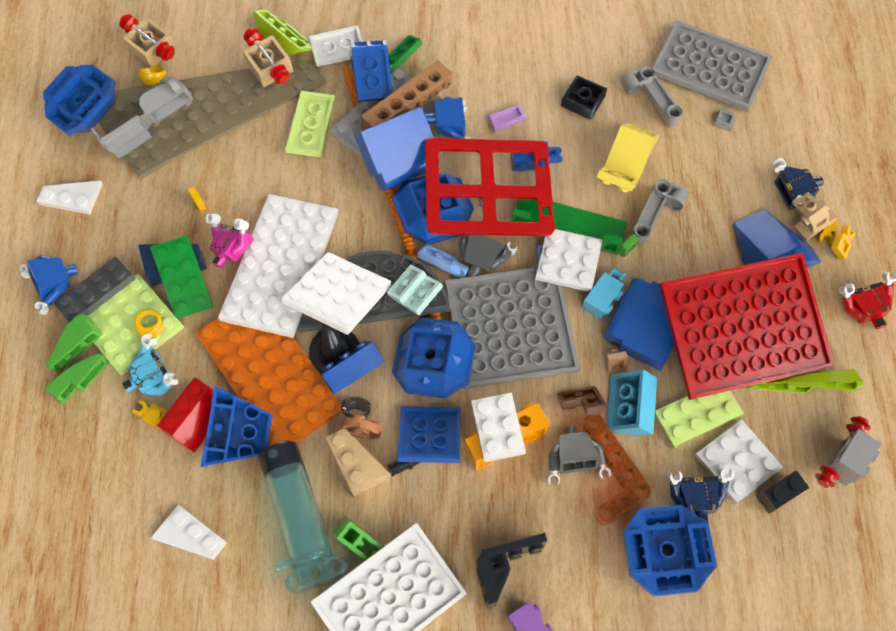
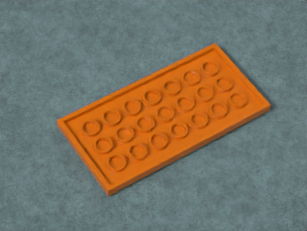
[195,318,344,453]

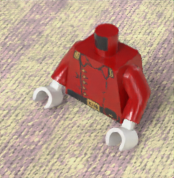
[838,271,896,330]

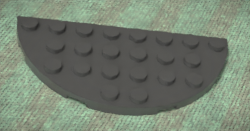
[298,251,451,332]

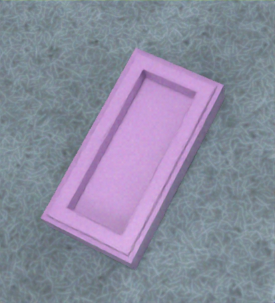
[488,104,527,132]

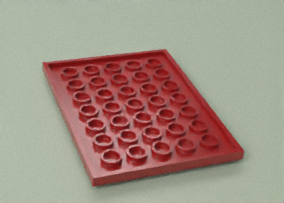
[658,253,835,400]

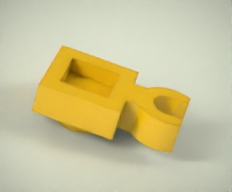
[817,216,838,246]
[831,225,855,259]
[132,400,168,431]

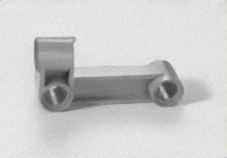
[620,66,683,128]
[631,179,689,246]

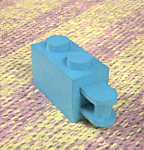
[582,267,627,320]

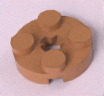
[341,415,383,440]

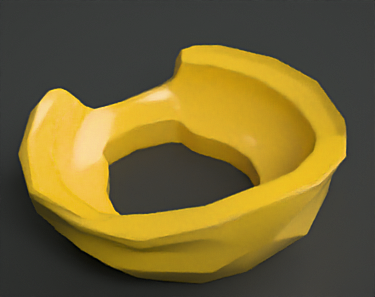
[133,309,164,339]

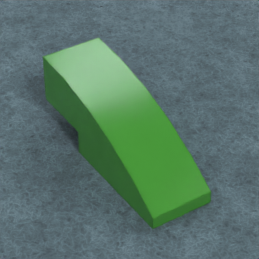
[45,353,109,404]

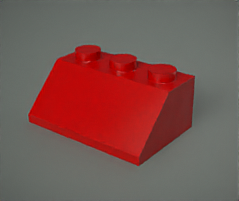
[157,377,214,453]

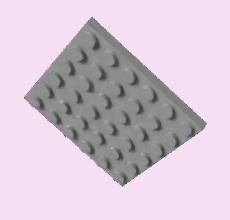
[445,267,580,389]

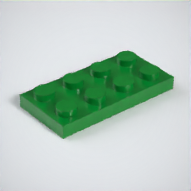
[150,235,214,319]

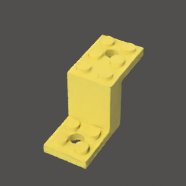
[597,123,659,192]

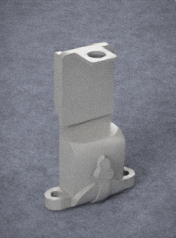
[91,76,194,158]

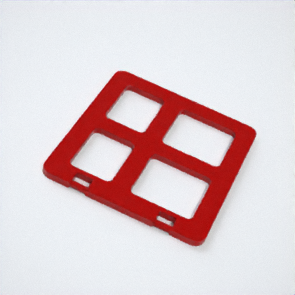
[425,138,555,236]

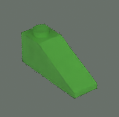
[46,313,103,372]
[333,516,384,560]

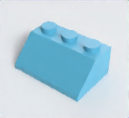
[606,370,657,436]

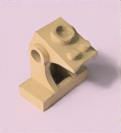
[793,192,838,242]

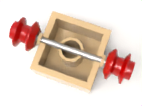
[119,14,176,67]
[242,28,293,88]

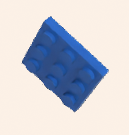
[398,406,461,463]

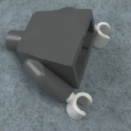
[459,235,518,276]
[548,426,611,485]

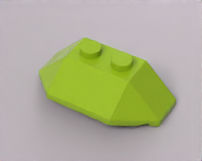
[253,9,312,56]

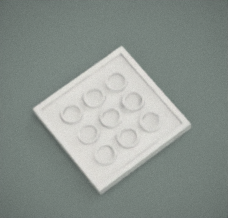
[282,252,391,335]

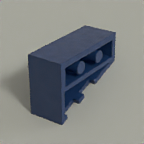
[138,244,207,286]

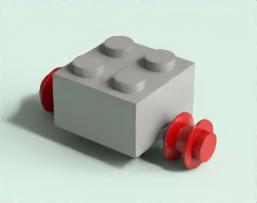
[815,416,881,488]

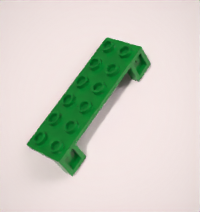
[511,199,627,255]

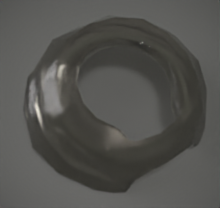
[341,397,372,418]

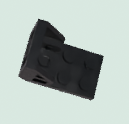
[476,533,547,609]

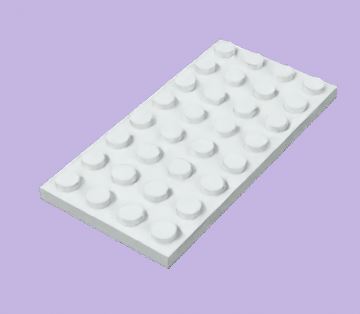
[218,194,339,338]

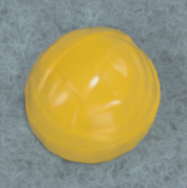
[137,66,167,86]

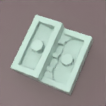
[387,264,443,315]

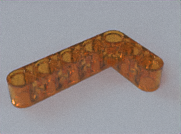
[583,414,651,525]

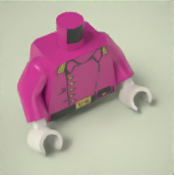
[205,214,254,268]

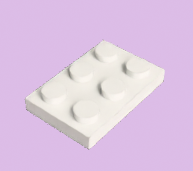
[309,25,363,67]
[471,393,526,462]

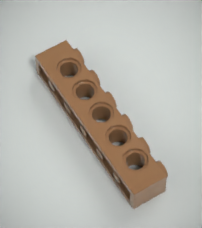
[361,60,452,130]

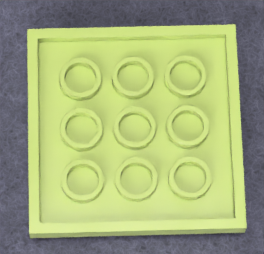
[88,274,184,376]

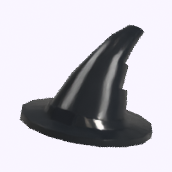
[309,322,359,372]

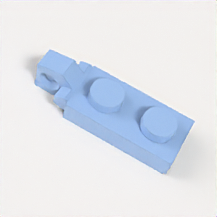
[417,244,469,278]

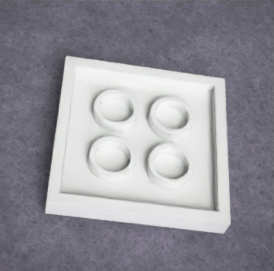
[535,229,603,292]
[695,419,783,504]

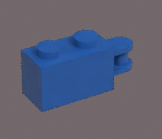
[511,141,563,172]

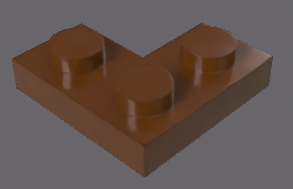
[557,386,607,416]

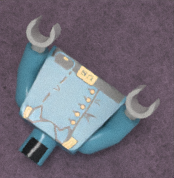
[122,334,178,396]

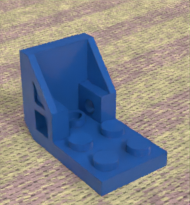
[349,40,393,102]

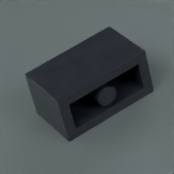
[756,470,810,514]

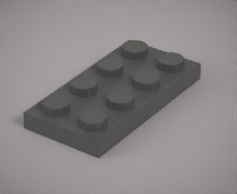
[54,257,136,323]

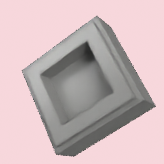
[713,109,737,131]

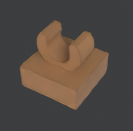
[606,347,628,373]

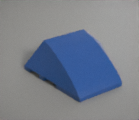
[201,386,273,467]

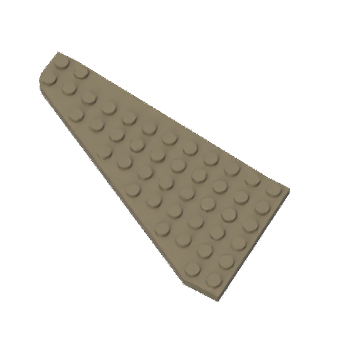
[98,60,326,180]

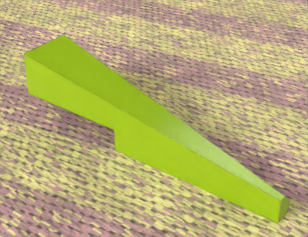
[749,369,863,394]

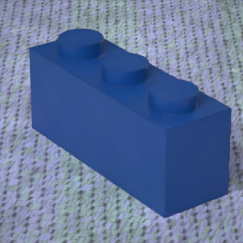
[320,340,385,394]

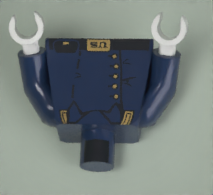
[773,158,824,210]
[667,467,734,523]

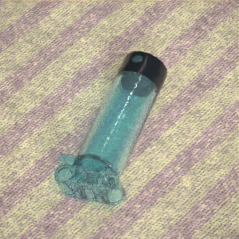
[258,441,349,593]

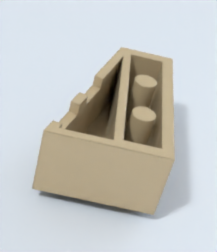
[326,428,391,497]

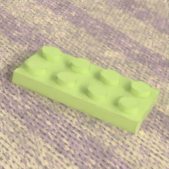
[285,91,336,158]
[655,391,744,448]

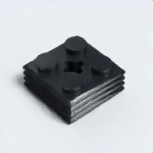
[561,75,607,120]

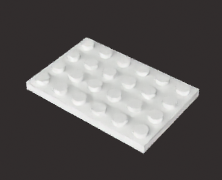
[311,523,467,631]

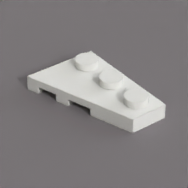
[36,180,102,215]
[150,505,227,560]

